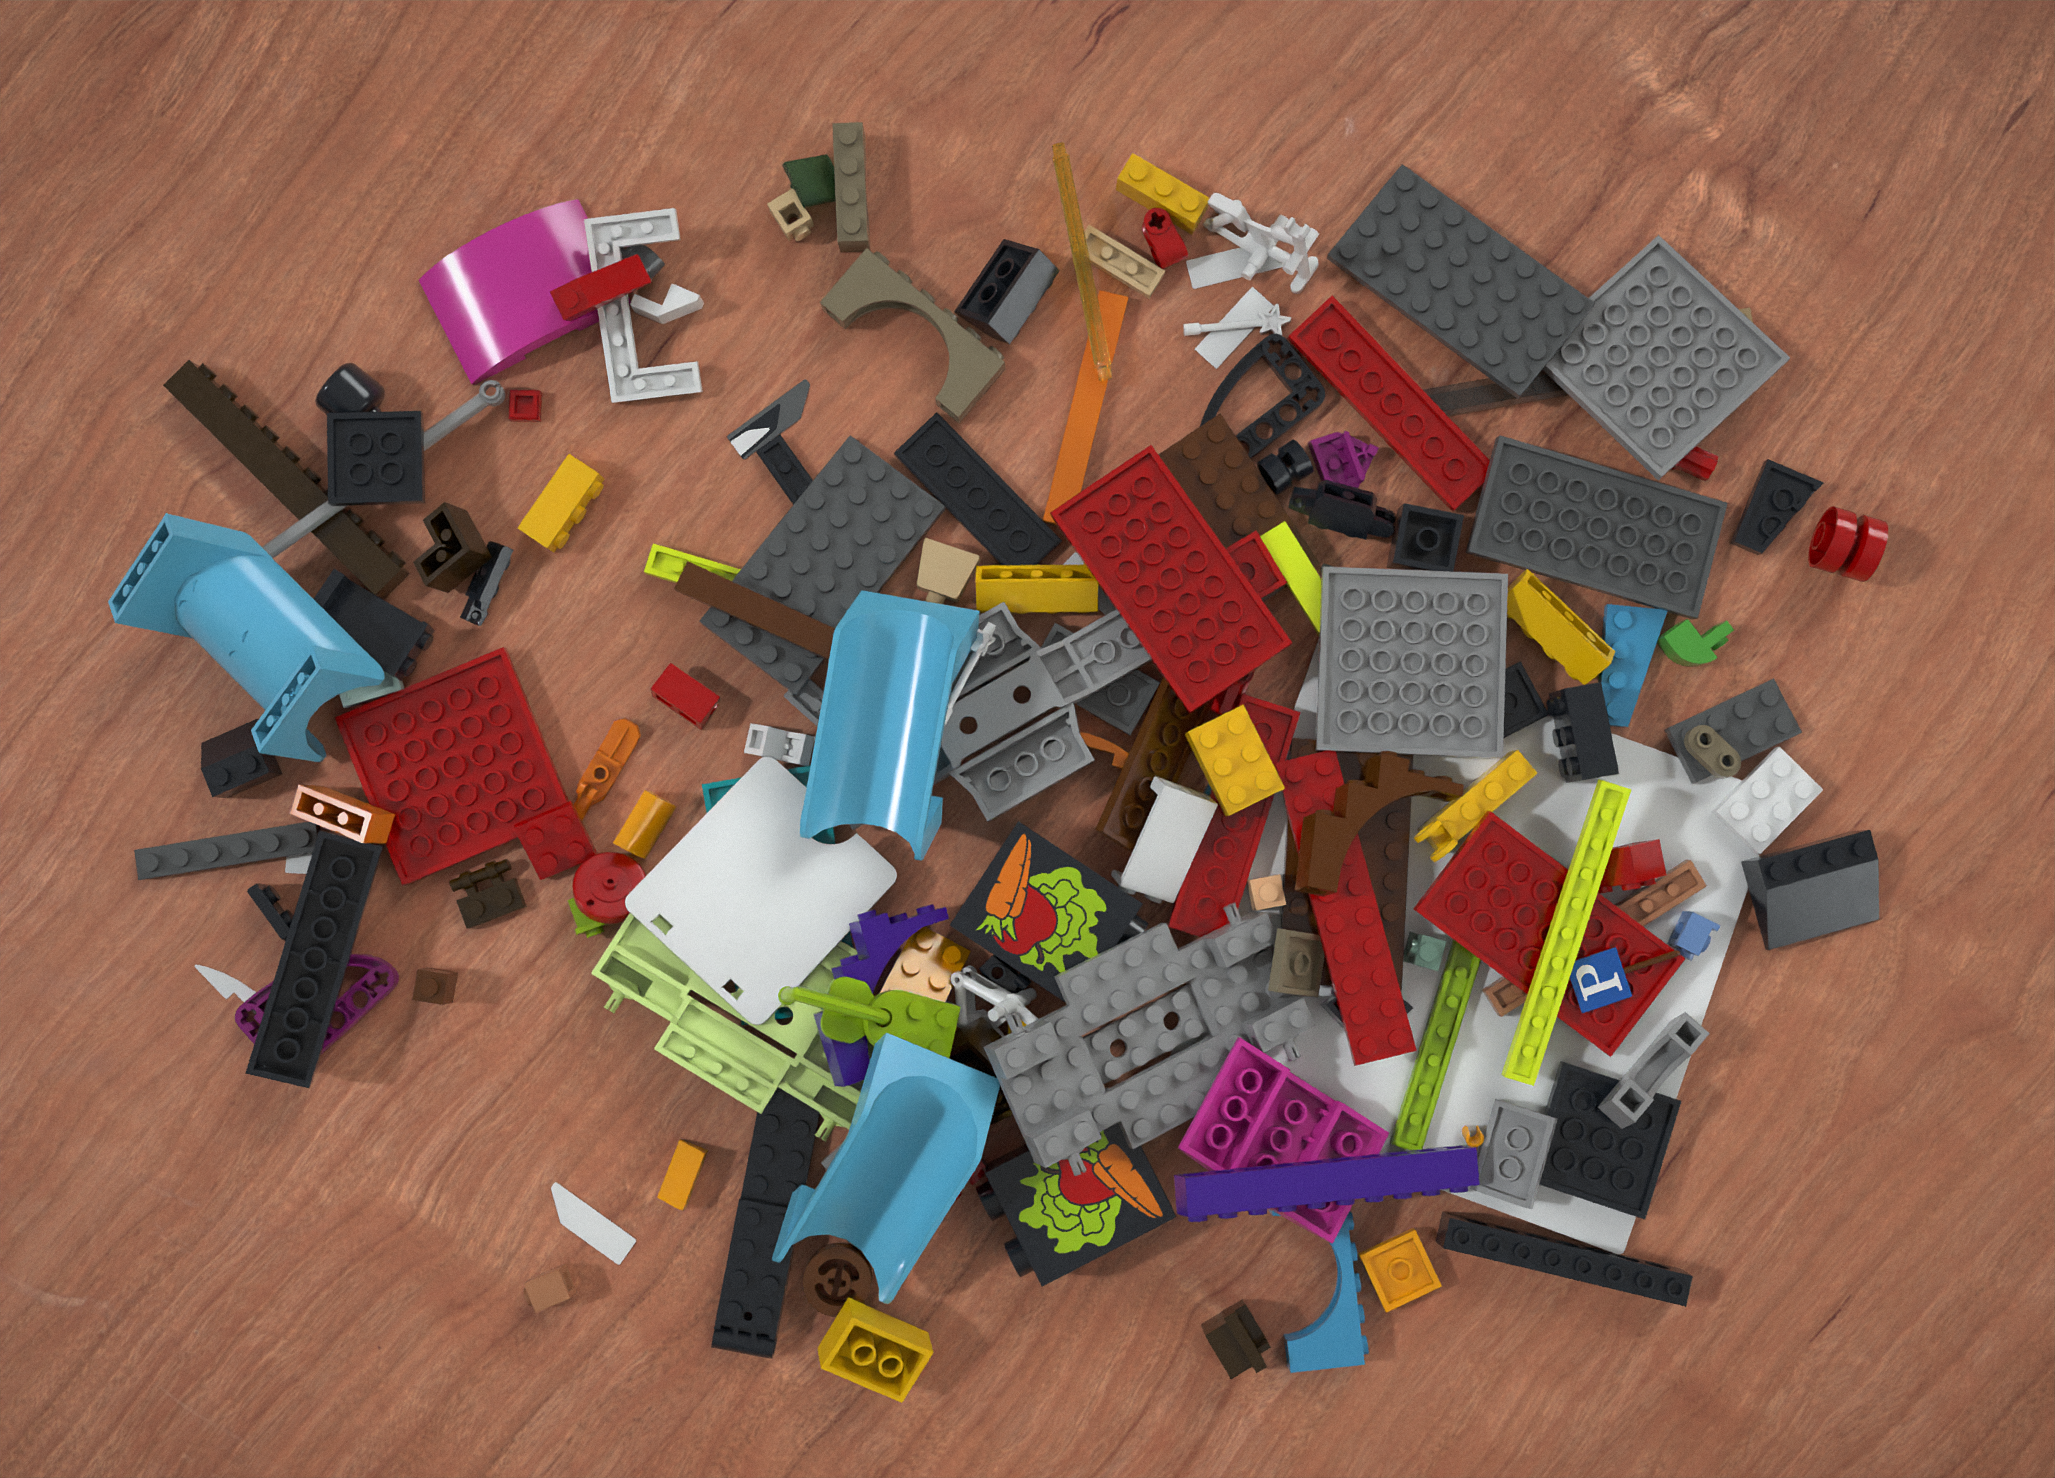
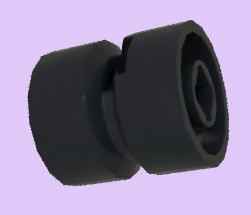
[1257,440,1314,495]

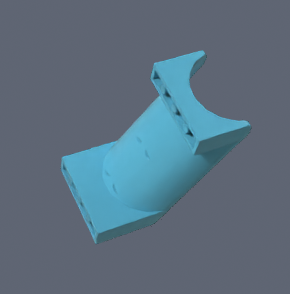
[108,513,385,762]
[800,590,980,861]
[772,1033,1000,1304]

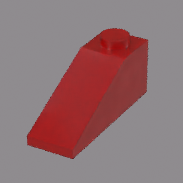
[550,254,652,322]

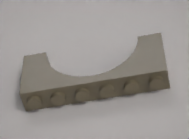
[820,248,1005,423]

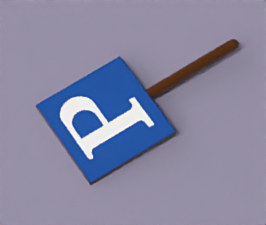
[1570,947,1680,1013]

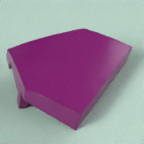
[1307,431,1379,488]

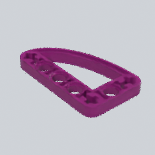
[235,954,399,1054]

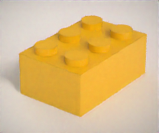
[1185,705,1285,816]
[817,1297,934,1403]

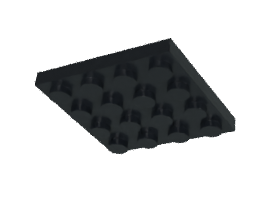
[1539,1061,1681,1219]

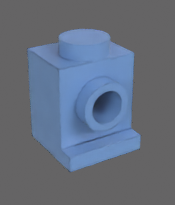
[1667,911,1720,961]

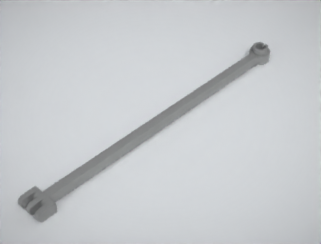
[262,380,505,559]

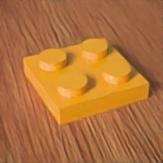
[1358,1228,1442,1313]

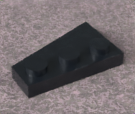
[1730,459,1824,555]

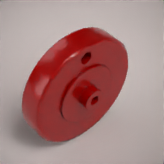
[572,852,646,924]

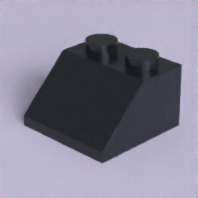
[201,719,282,798]

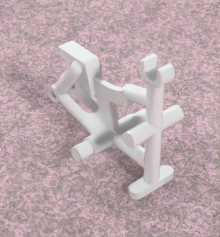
[1203,193,1319,294]
[946,965,1038,1037]

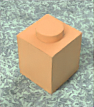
[1247,874,1286,911]

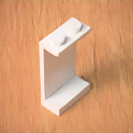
[1111,776,1218,903]

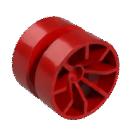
[1808,506,1888,582]

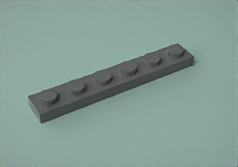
[134,822,320,880]

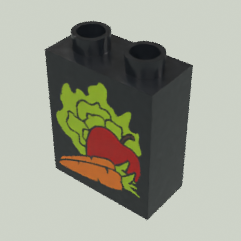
[950,821,1149,1003]
[976,1123,1176,1287]

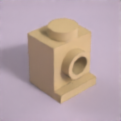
[767,188,814,241]

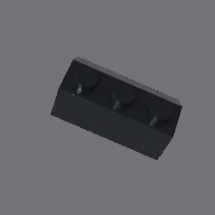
[954,239,1060,344]

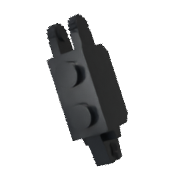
[1288,480,1396,540]

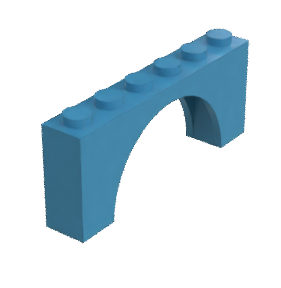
[1269,1209,1369,1373]

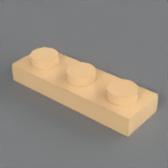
[1073,225,1165,299]

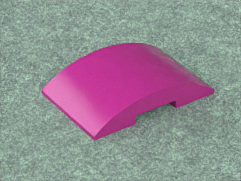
[419,199,631,385]
[1178,1037,1389,1244]

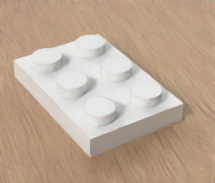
[1712,747,1823,854]

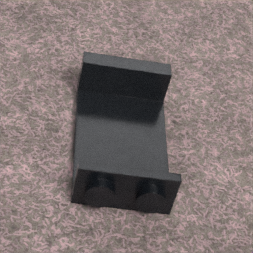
[314,569,435,681]

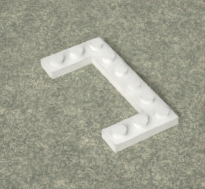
[584,208,703,403]

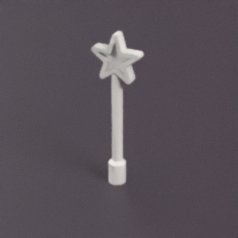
[1183,304,1291,336]
[945,622,996,725]

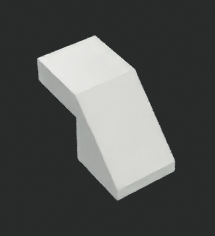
[630,284,704,324]
[744,723,815,767]

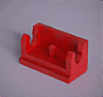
[650,663,720,730]

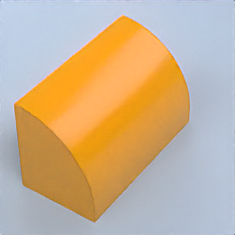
[613,790,677,859]

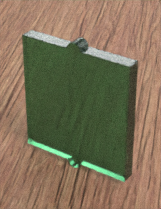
[782,154,836,208]

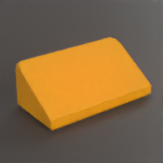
[657,1139,708,1211]

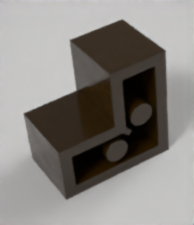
[413,502,492,593]

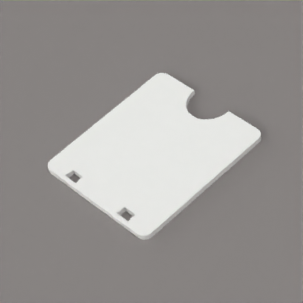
[625,757,897,1025]

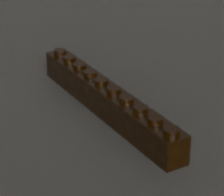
[163,360,410,599]

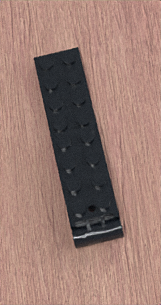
[711,1087,820,1359]

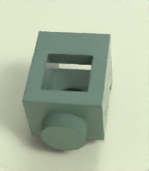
[1403,932,1446,971]

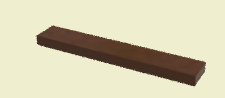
[674,561,835,661]

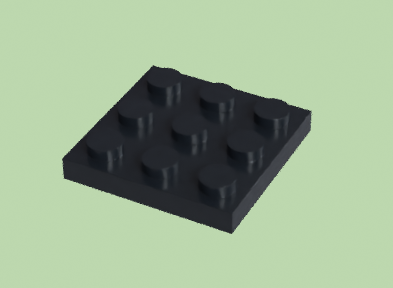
[327,411,425,506]

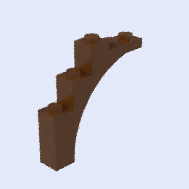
[1295,751,1464,897]

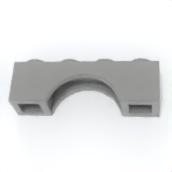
[1598,1012,1710,1129]

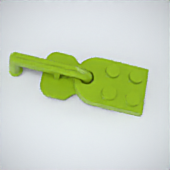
[778,977,961,1058]

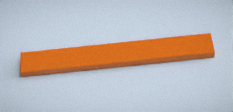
[1043,290,1128,526]

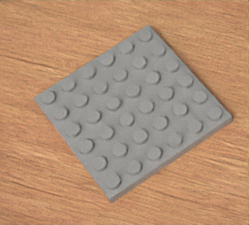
[1543,235,1790,481]
[1316,566,1508,758]

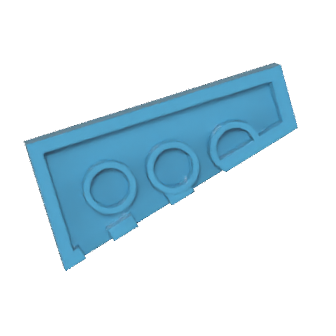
[1598,604,1667,728]

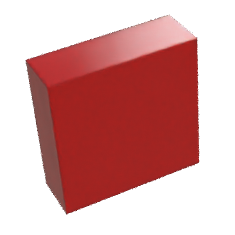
[509,390,542,422]

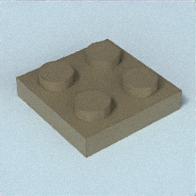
[1268,928,1325,998]

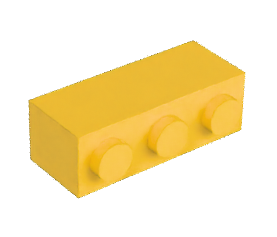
[1116,153,1209,235]
[518,454,605,553]

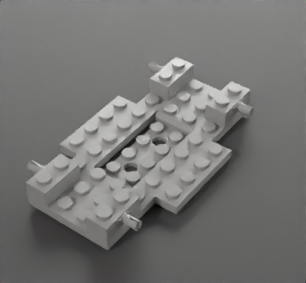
[984,903,1315,1176]

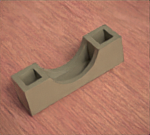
[832,122,870,252]

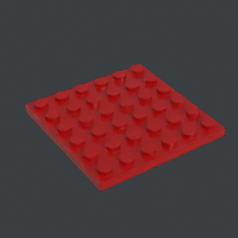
[334,647,569,886]

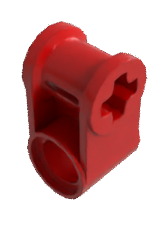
[1142,207,1188,269]

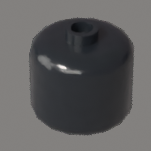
[315,363,385,415]

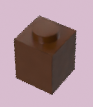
[412,968,458,1005]

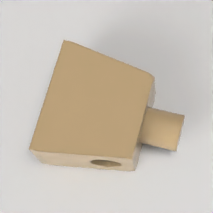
[917,538,980,604]

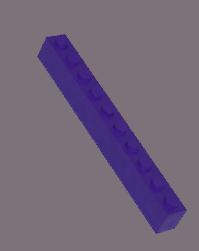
[1174,1145,1480,1222]

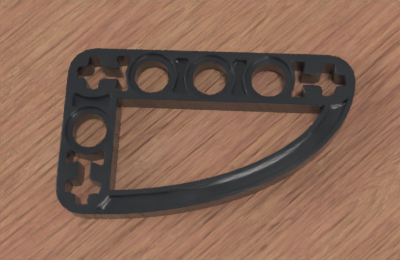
[1200,334,1326,459]

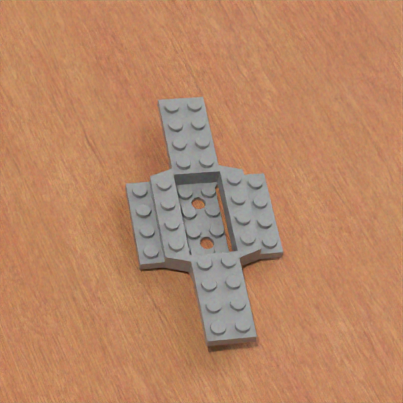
[849,602,1152,830]

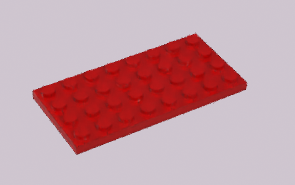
[1050,445,1292,714]
[1413,810,1686,1057]

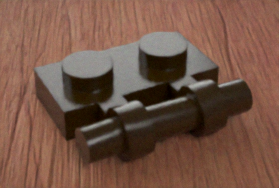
[449,859,527,929]

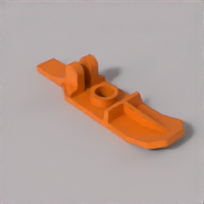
[574,718,641,821]

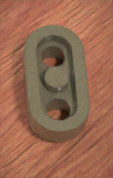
[1684,725,1741,779]

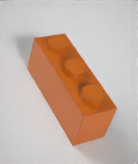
[290,785,395,843]

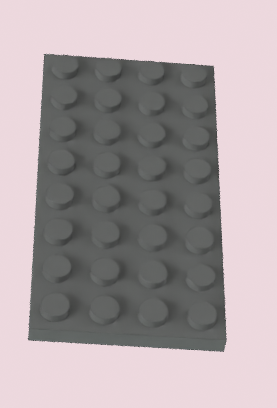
[1327,164,1595,399]
[699,435,945,696]
[1465,435,1728,620]

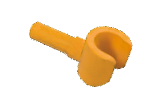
[1462,1125,1484,1148]

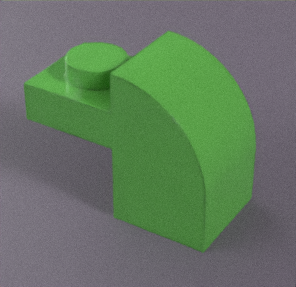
[1657,619,1734,667]

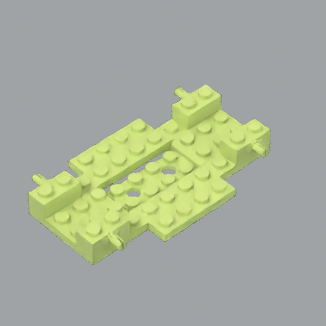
[591,913,874,1142]

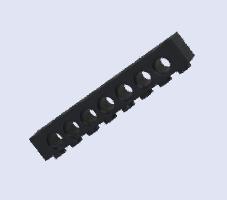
[1436,1211,1693,1307]

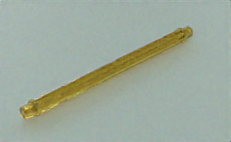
[1052,142,1112,381]

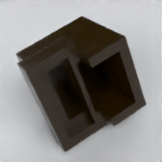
[1201,1299,1271,1379]

